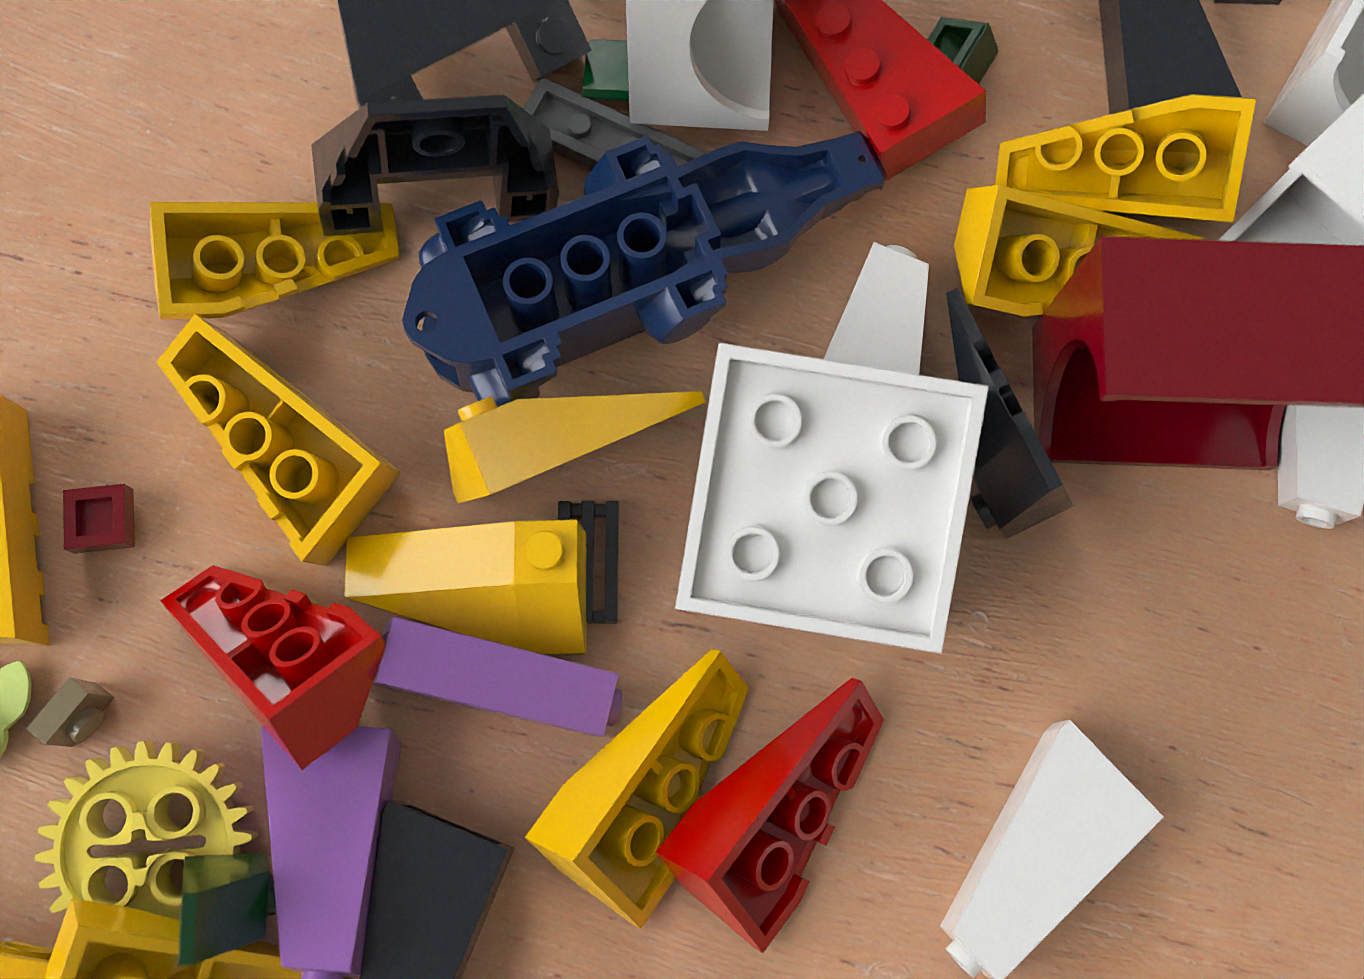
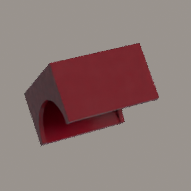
[1032,236,1364,470]

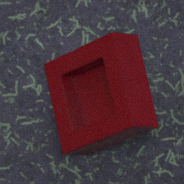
[63,484,135,554]

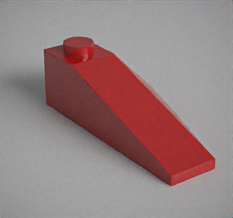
[160,565,386,770]
[655,677,884,953]

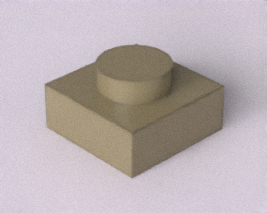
[26,678,114,747]

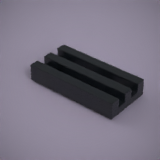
[558,501,619,624]

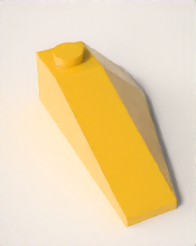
[995,94,1256,223]
[954,185,1204,317]
[150,202,399,320]
[444,391,706,503]
[344,520,587,655]
[525,648,749,929]
[45,898,302,979]

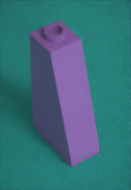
[372,617,622,737]
[261,726,402,979]

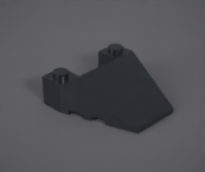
[337,0,592,108]
[311,95,559,236]

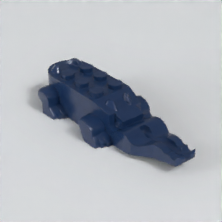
[402,131,887,407]

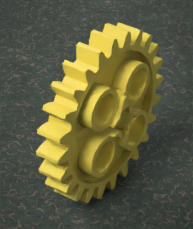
[35,740,258,920]

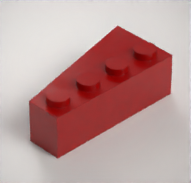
[775,0,986,181]

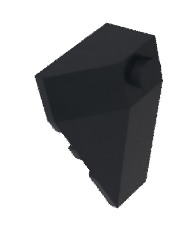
[946,287,1073,539]

